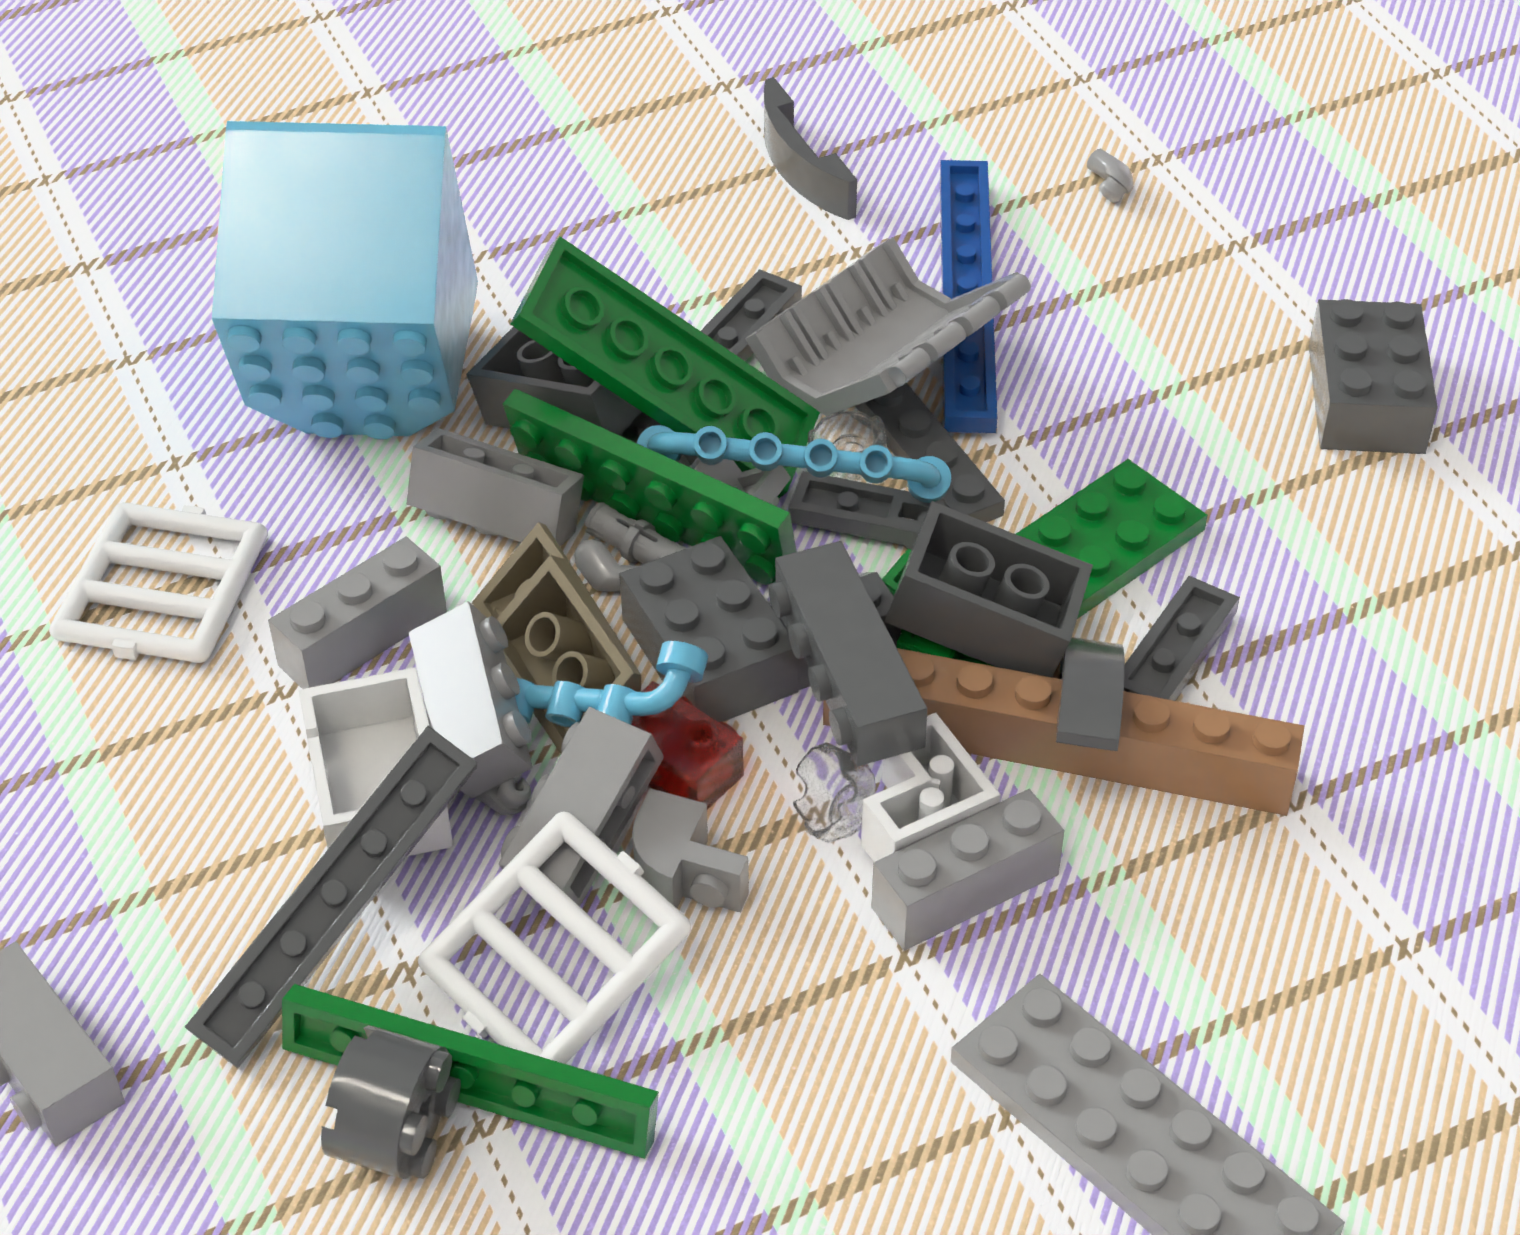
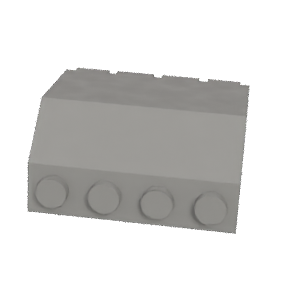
[745,237,1031,416]

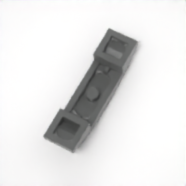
[764,77,857,220]
[1056,637,1125,751]

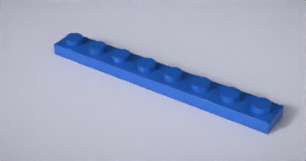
[940,160,998,433]

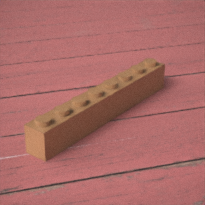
[823,648,1305,816]

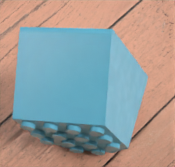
[212,121,478,439]

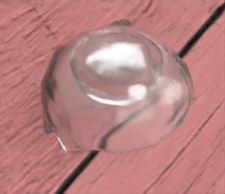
[808,410,888,481]
[793,742,876,843]

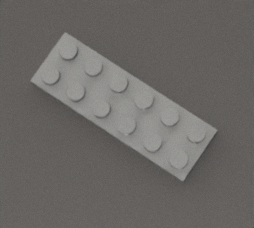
[950,973,1345,1235]

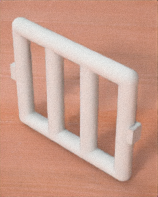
[49,502,268,663]
[418,812,691,1064]

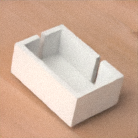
[298,667,453,857]

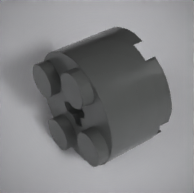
[321,1025,461,1179]

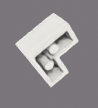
[861,712,1001,862]

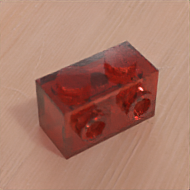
[631,681,744,810]

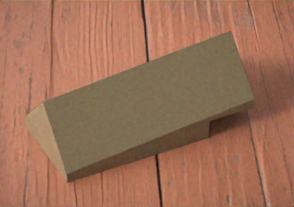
[472,522,642,754]

